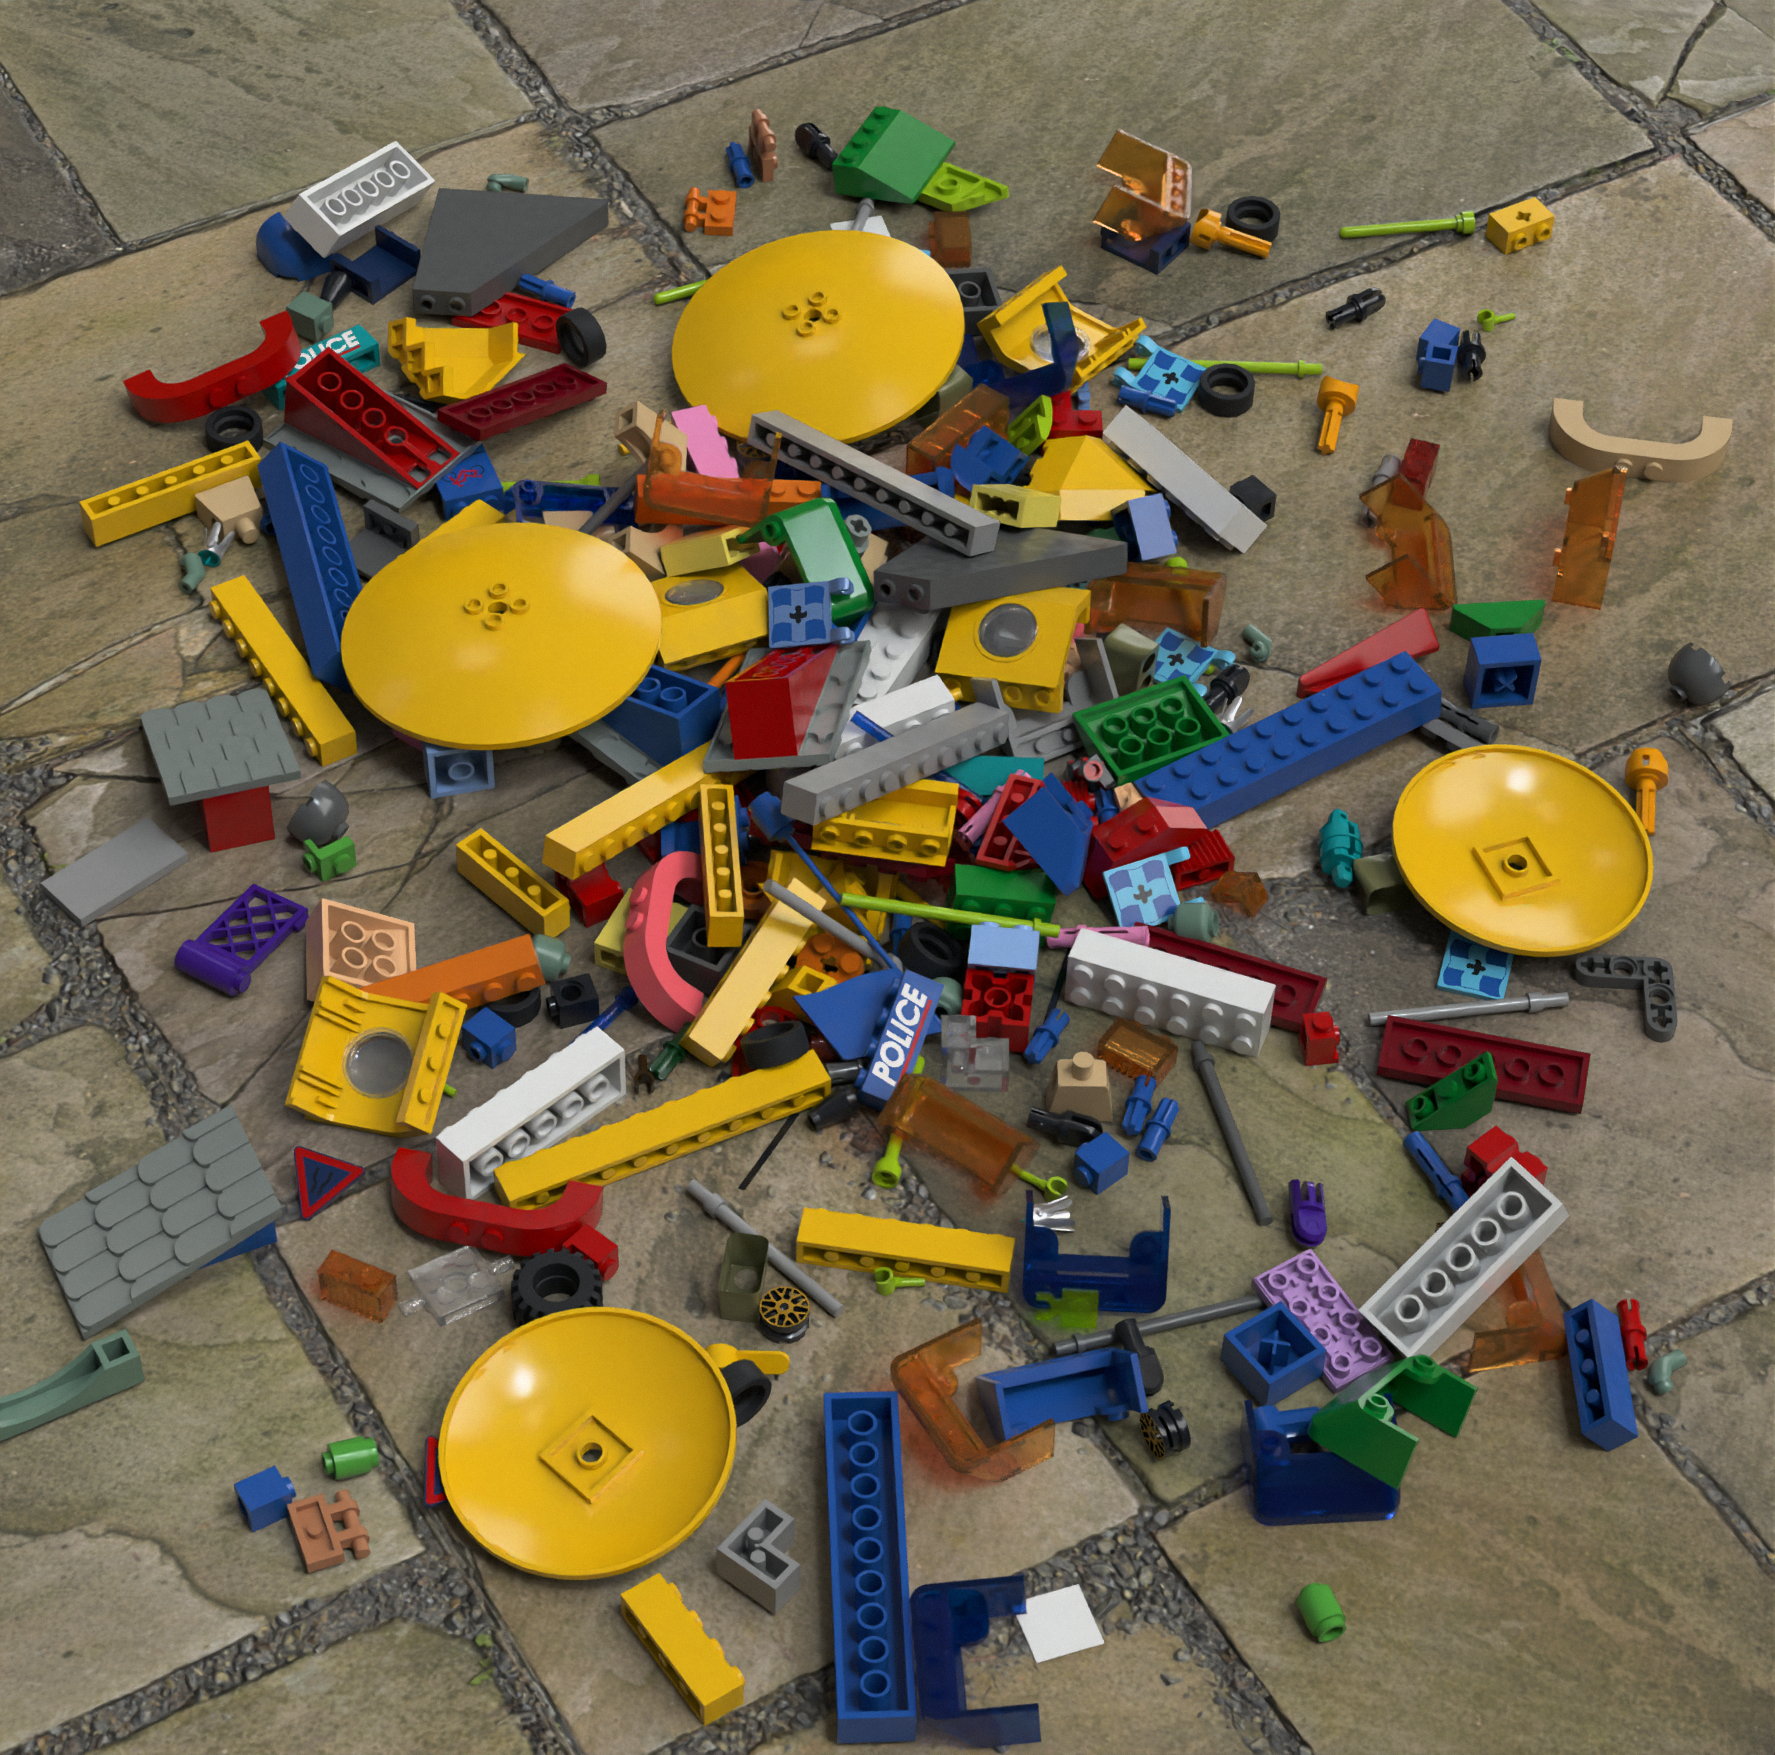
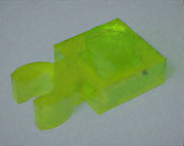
[1036,1288,1099,1329]

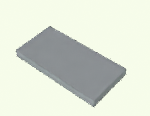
[41,817,189,927]

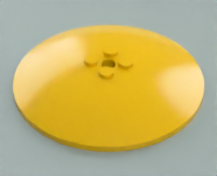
[1391,744,1654,957]
[438,1307,737,1580]

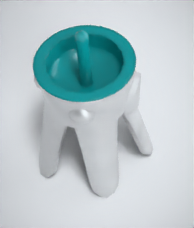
[198,522,235,567]
[1216,696,1254,735]
[1021,1195,1076,1233]

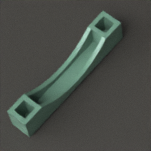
[0,1329,145,1442]

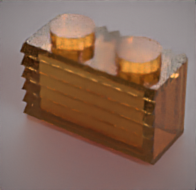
[928,211,972,268]
[1097,1016,1178,1090]
[317,1249,399,1324]

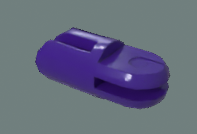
[1288,1179,1327,1248]

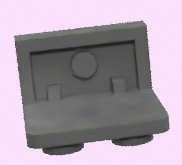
[349,499,420,580]

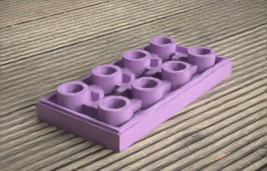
[1251,1248,1394,1394]

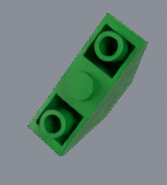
[1449,599,1546,642]
[1406,1051,1498,1131]

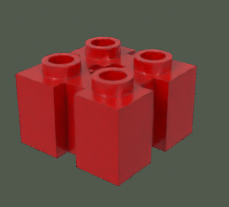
[959,968,1034,1053]
[1460,1125,1548,1198]

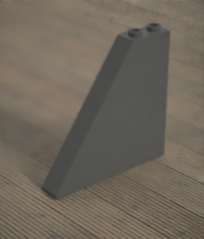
[412,188,609,317]
[874,523,1128,610]

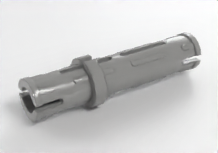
[1359,454,1401,529]

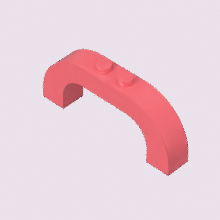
[623,851,704,1033]

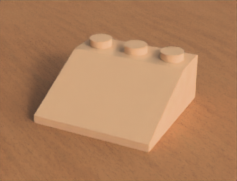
[305,898,416,1002]

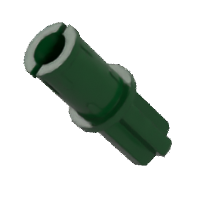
[648,1022,691,1082]

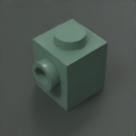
[286,291,334,342]

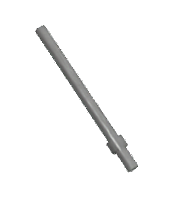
[763,879,908,973]
[1368,991,1569,1026]
[686,1179,845,1317]

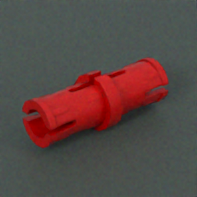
[1616,1299,1648,1371]

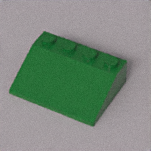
[832,106,955,204]
[1072,675,1230,803]

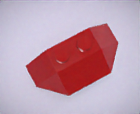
[975,773,1046,872]
[1082,796,1209,901]

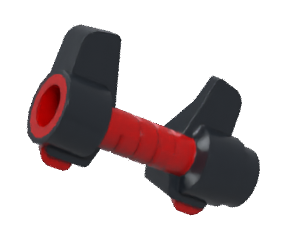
[1064,754,1116,792]

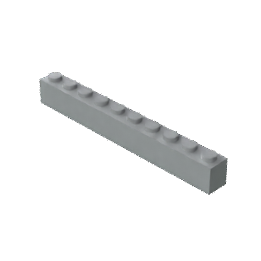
[747,410,1000,556]
[781,702,1009,826]

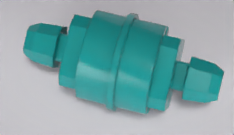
[1318,809,1363,888]

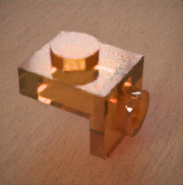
[1210,871,1269,917]

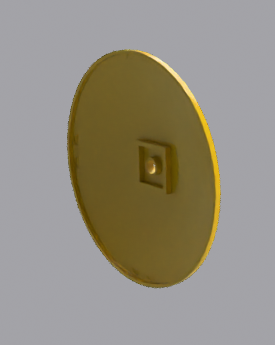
[672,230,965,444]
[341,523,662,750]

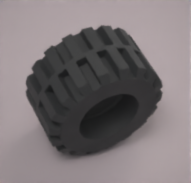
[511,1248,603,1328]

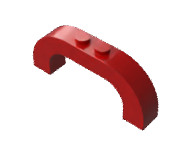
[123,310,302,423]
[391,1147,603,1256]

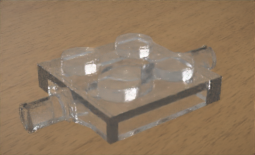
[398,1245,515,1327]

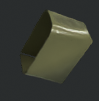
[916,364,973,437]
[1103,623,1159,696]
[1351,851,1422,916]
[718,1233,769,1323]

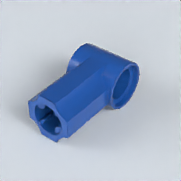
[1247,1405,1321,1455]

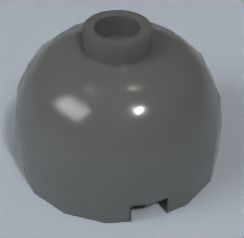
[1668,642,1731,706]
[287,780,349,846]

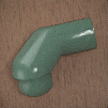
[486,174,529,192]
[178,552,206,594]
[1242,624,1272,662]
[1648,1349,1687,1394]

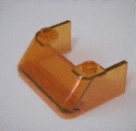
[1093,129,1192,242]
[643,410,782,528]
[1552,465,1628,610]
[1359,473,1458,611]
[1084,562,1227,648]
[876,1073,1041,1196]
[1435,1222,1568,1372]
[890,1317,1056,1482]

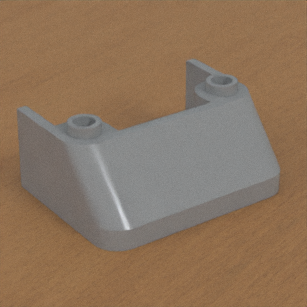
[970,637,1119,762]

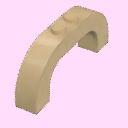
[1549,398,1733,482]

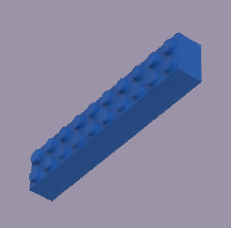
[257,441,362,695]
[1134,651,1442,829]
[823,1391,917,1743]

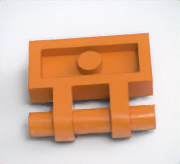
[683,187,737,236]

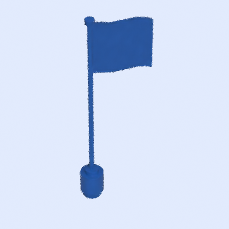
[748,792,954,1061]

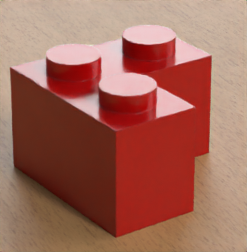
[1040,390,1103,457]
[554,862,624,928]

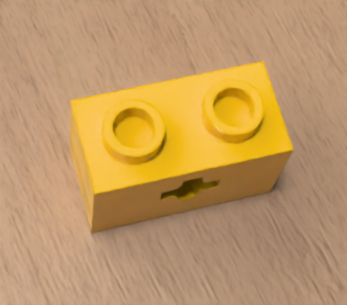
[1485,197,1555,255]

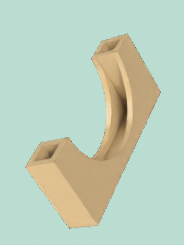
[608,401,687,582]

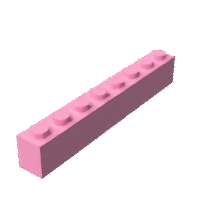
[671,404,779,585]

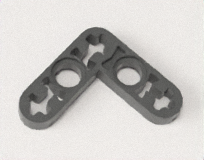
[1573,954,1678,1043]

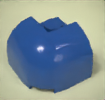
[256,212,333,282]
[951,425,1030,492]

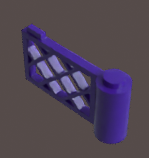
[174,883,309,996]

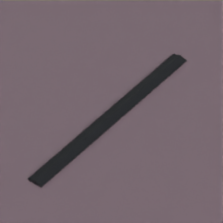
[1043,948,1072,1023]
[738,1113,799,1190]

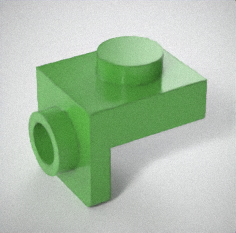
[302,836,357,882]

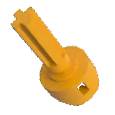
[1189,209,1272,258]
[1316,376,1359,455]
[1624,747,1669,838]

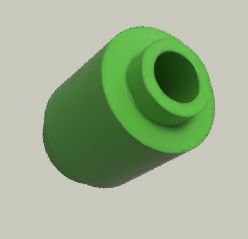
[321,1436,379,1480]
[1296,1583,1347,1642]

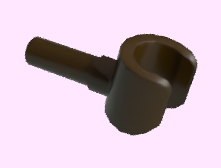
[634,1054,655,1094]

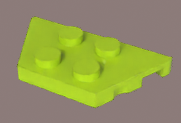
[917,162,1009,214]

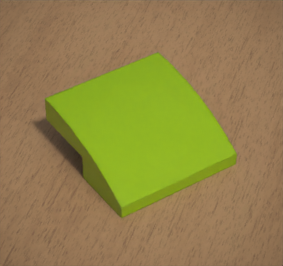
[1005,395,1053,456]

